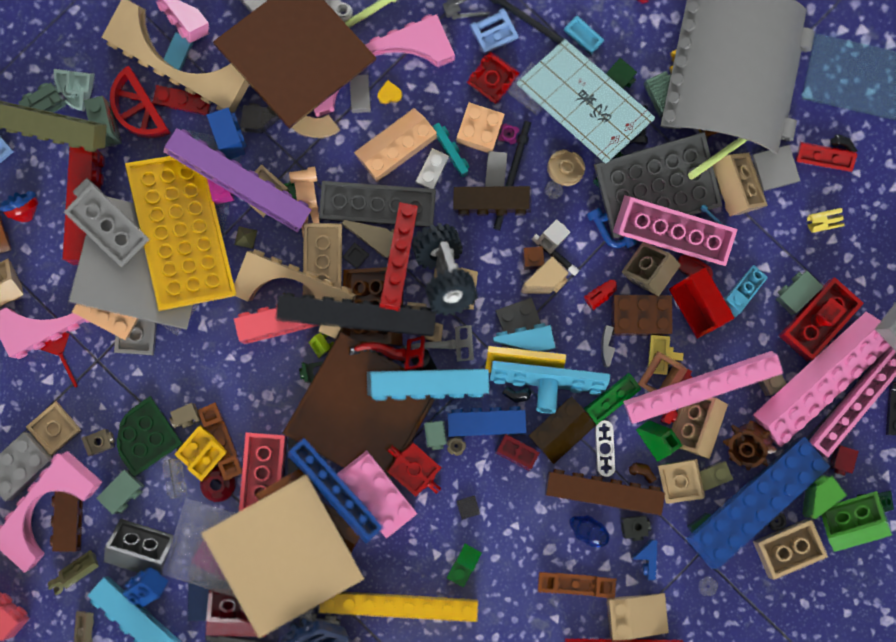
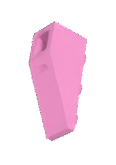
[157,0,209,44]

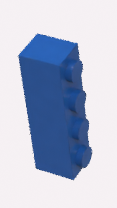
[448,406,526,437]

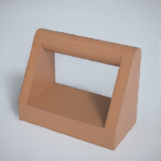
[638,351,687,392]

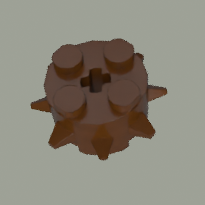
[723,421,777,471]

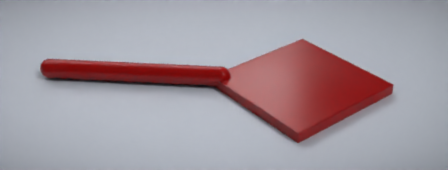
[39,332,78,387]

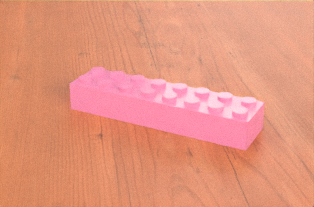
[753,312,891,448]

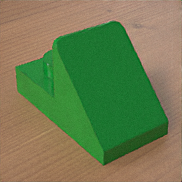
[446,543,482,588]

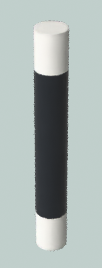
[531,234,580,276]

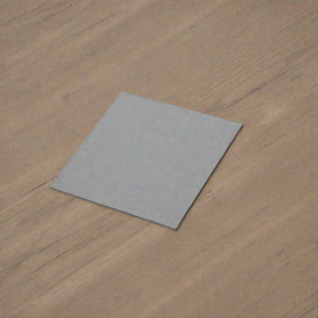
[69,196,193,330]

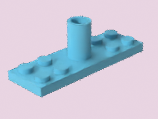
[490,361,610,414]

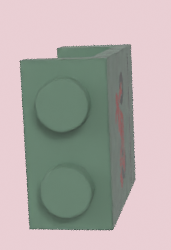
[84,96,122,147]

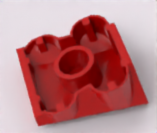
[467,51,520,104]

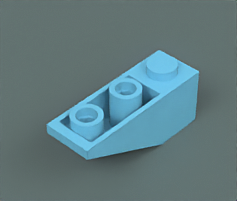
[724,265,768,322]
[493,323,555,352]

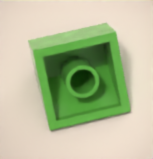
[802,475,847,519]

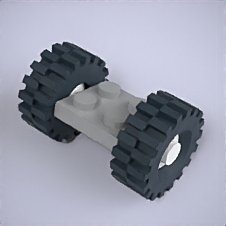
[411,223,478,316]

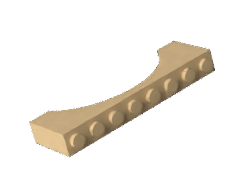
[102,0,250,113]

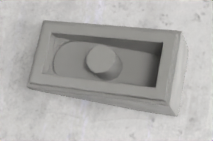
[350,75,371,113]
[485,151,507,187]

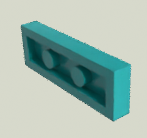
[432,123,469,178]

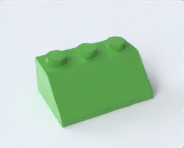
[821,491,892,552]

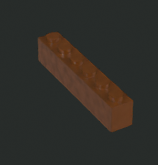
[544,469,665,515]

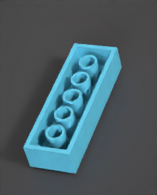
[367,369,489,400]

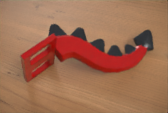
[349,336,425,371]

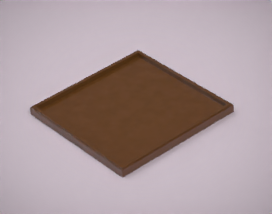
[213,0,376,129]
[282,332,436,478]

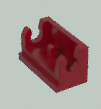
[495,434,540,471]

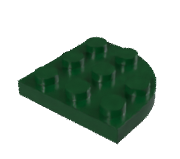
[116,396,183,477]

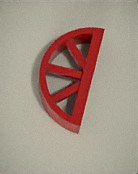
[110,65,171,139]

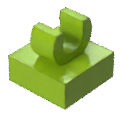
[308,332,334,358]

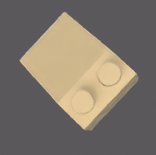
[606,593,669,641]

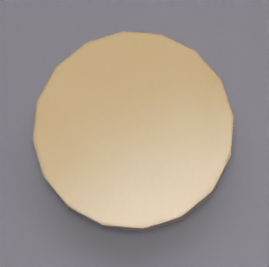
[547,150,585,186]

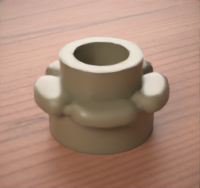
[447,437,466,456]

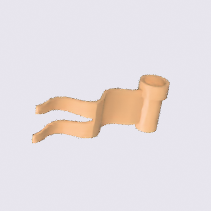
[289,166,320,237]

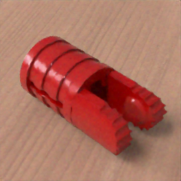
[583,279,617,311]

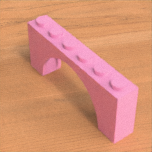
[0,451,103,572]

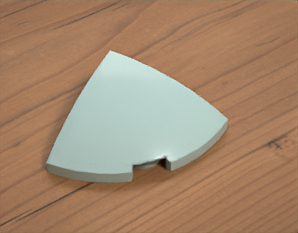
[54,69,95,111]

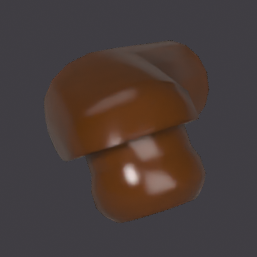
[629,462,657,484]

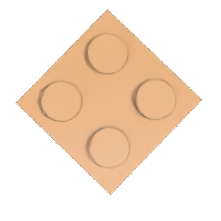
[456,102,505,153]

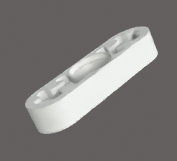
[595,420,615,477]

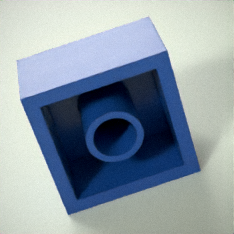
[207,107,247,160]

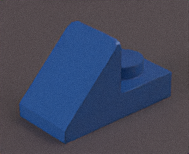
[631,539,657,580]

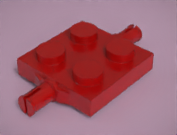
[387,442,442,497]

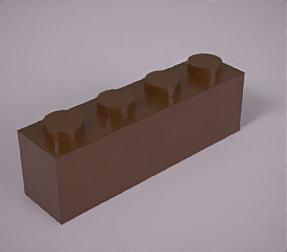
[50,491,83,552]

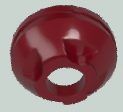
[200,467,236,502]

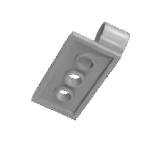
[64,178,150,267]

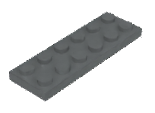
[319,181,436,228]

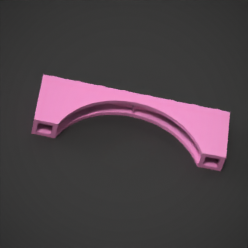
[314,14,455,118]
[0,307,90,359]

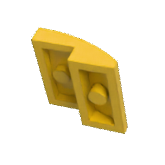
[174,425,227,481]

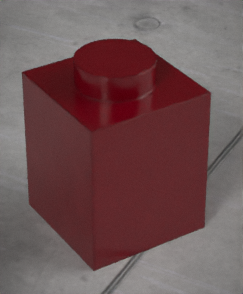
[829,445,859,476]

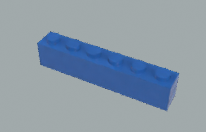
[287,439,384,544]

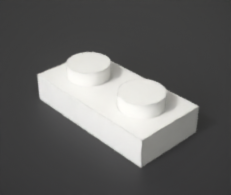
[416,148,449,189]

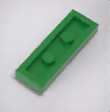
[584,373,641,425]

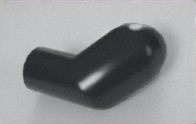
[830,134,858,152]
[502,386,532,403]

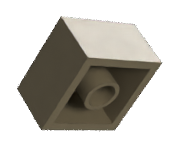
[622,242,681,296]

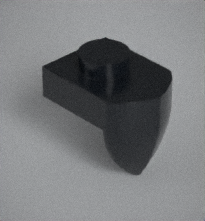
[411,349,437,370]

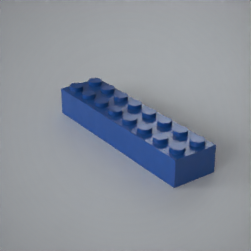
[686,436,830,569]

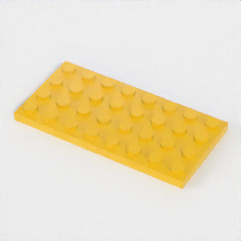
[125,156,236,311]

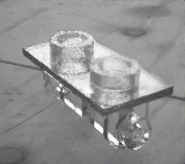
[162,458,187,499]

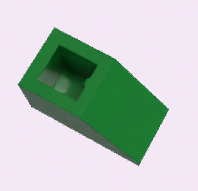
[636,420,683,462]

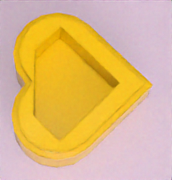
[378,80,402,104]

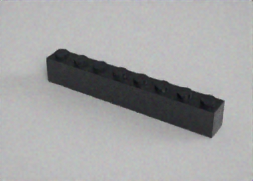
[276,293,436,337]

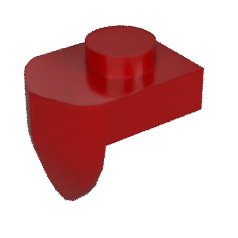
[817,297,847,327]

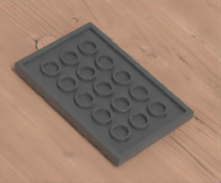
[594,132,722,239]

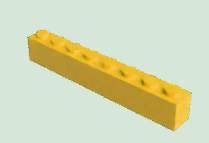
[319,591,478,622]

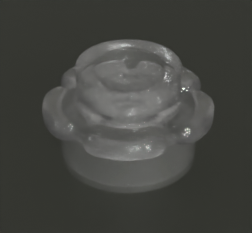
[545,181,563,199]
[698,577,718,596]

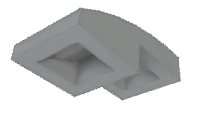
[601,325,615,368]

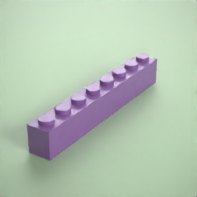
[164,128,311,233]

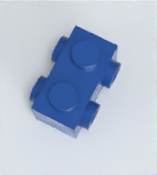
[122,567,168,608]

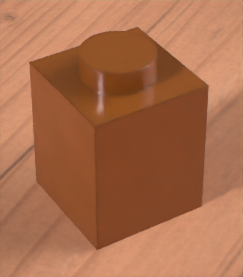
[522,246,544,270]

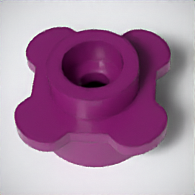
[498,124,519,145]

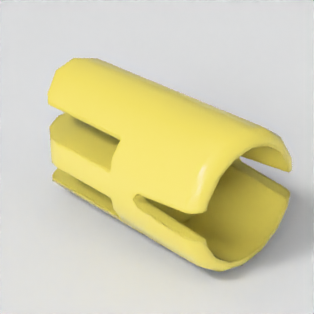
[807,208,845,233]

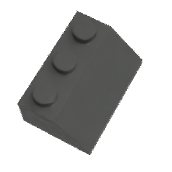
[104,519,176,576]

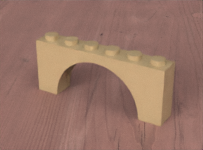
[234,249,356,339]

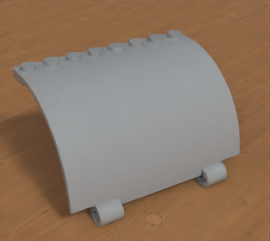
[661,0,815,154]

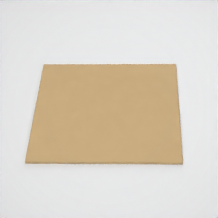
[201,475,364,638]

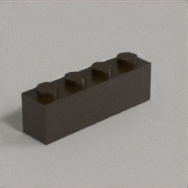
[453,186,532,216]

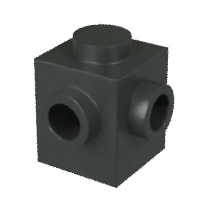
[620,515,651,541]

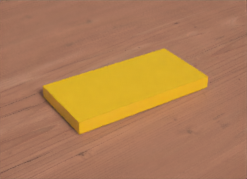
[485,346,566,373]

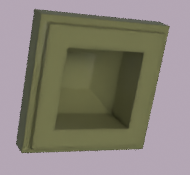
[234,226,257,249]

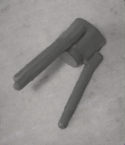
[443,0,490,20]

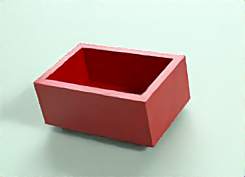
[669,268,735,339]

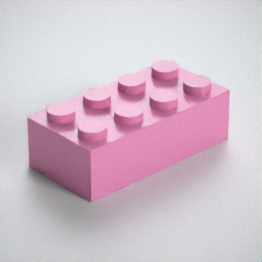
[337,450,417,539]

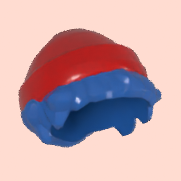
[0,191,39,222]

